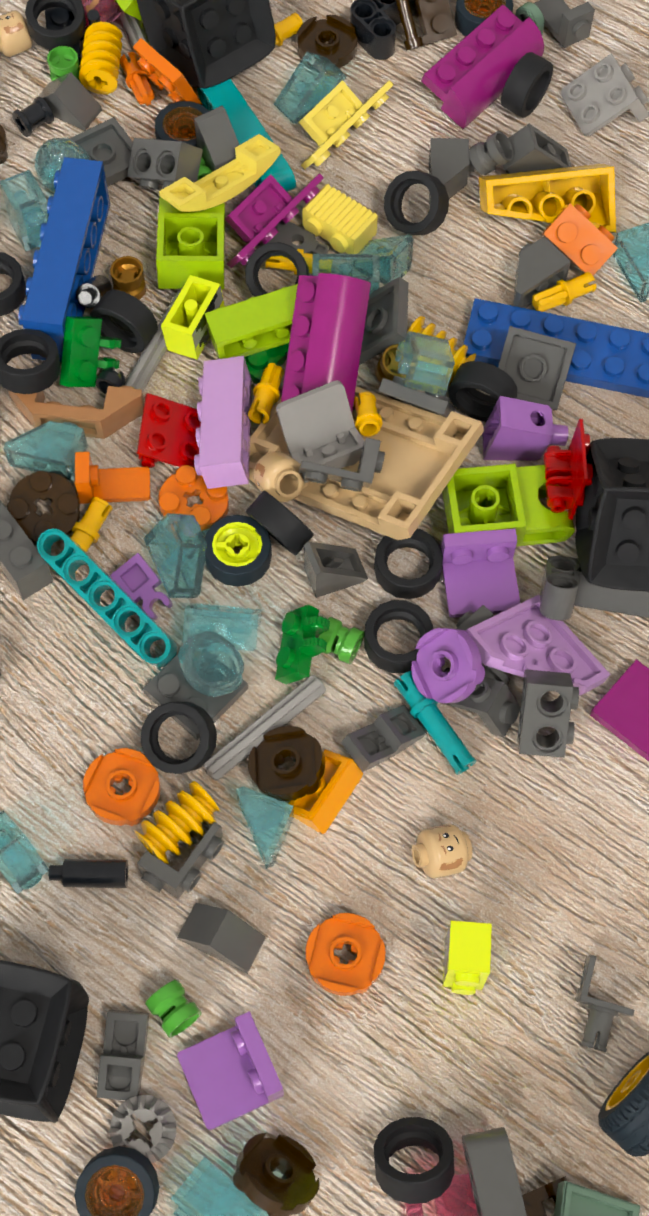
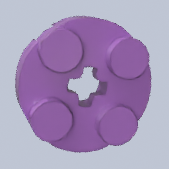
[411,628,485,703]

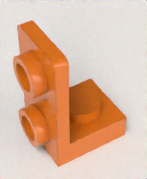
[75,452,151,504]

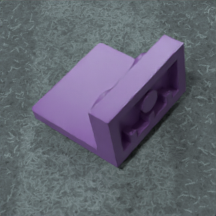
[441,528,520,618]
[177,1011,284,1130]

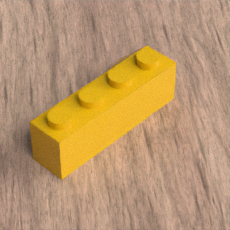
[479,163,616,233]

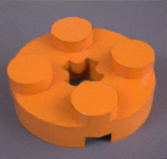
[159,465,229,536]
[83,748,161,826]
[306,913,386,996]

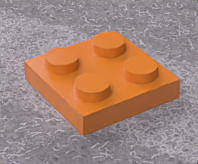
[133,38,203,105]

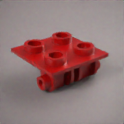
[136,393,201,468]
[544,419,593,520]

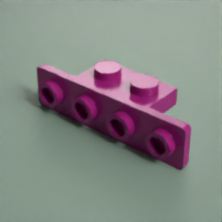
[225,173,324,268]

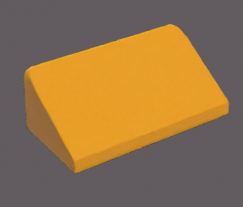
[284,749,363,834]

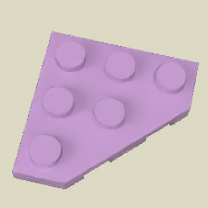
[466,595,611,696]

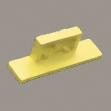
[298,80,393,170]

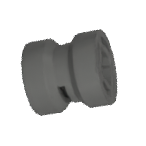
[469,131,514,175]

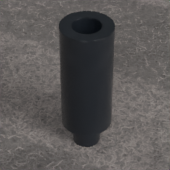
[76,275,112,308]
[48,859,129,888]

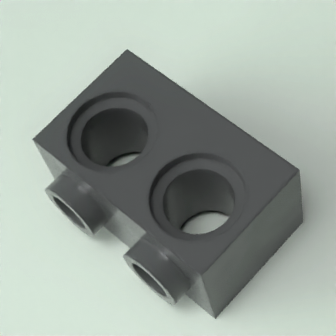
[127,138,203,190]
[517,670,579,758]

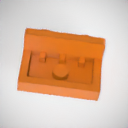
[542,203,618,276]

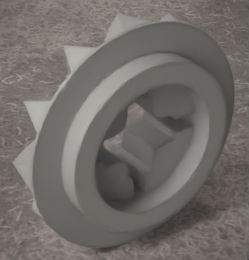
[109,1095,176,1163]

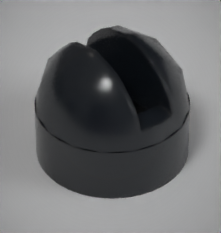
[95,367,126,394]

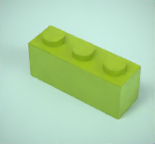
[204,284,298,359]

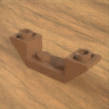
[8,386,144,439]

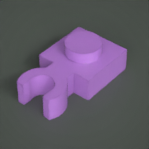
[110,553,173,620]

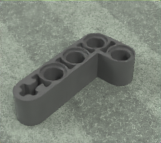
[539,556,649,621]
[462,1127,527,1216]

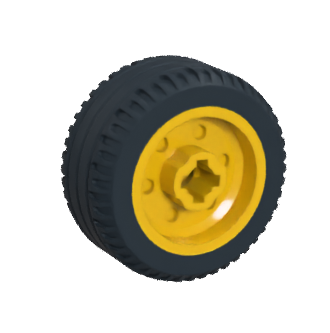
[598,1052,649,1157]

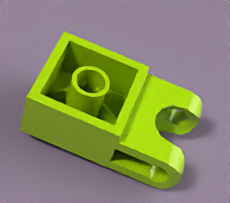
[156,194,225,289]
[442,464,575,547]

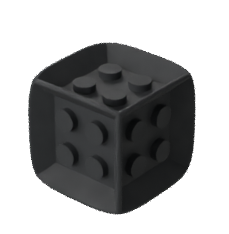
[137,0,276,89]
[575,438,649,592]
[0,960,89,1123]

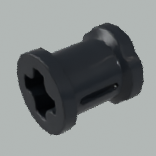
[12,96,54,137]

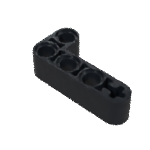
[350,0,417,60]

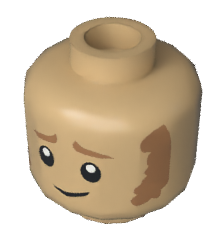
[0,10,33,57]
[253,451,305,502]
[412,824,473,879]

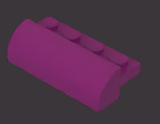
[421,5,544,129]
[281,273,371,413]

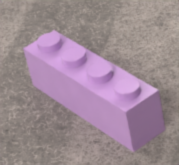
[194,356,251,489]

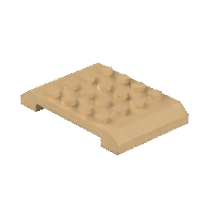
[249,386,484,540]

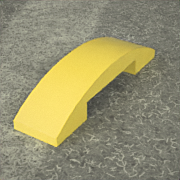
[159,134,281,212]

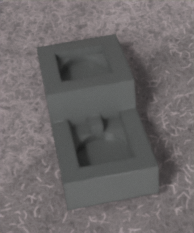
[341,704,426,772]
[96,1010,150,1100]

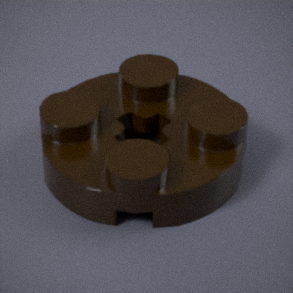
[298,15,357,73]
[7,471,80,542]
[248,726,326,801]
[233,1133,320,1216]

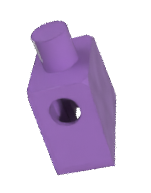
[482,396,568,461]

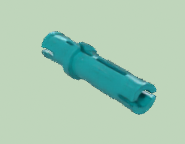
[393,671,477,775]

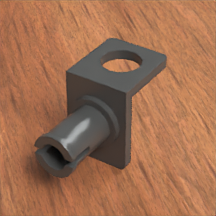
[575,954,635,1052]

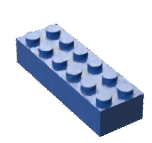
[18,157,110,362]

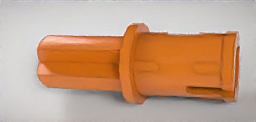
[120,52,155,106]

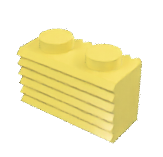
[302,184,378,257]

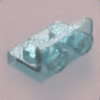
[182,603,262,651]

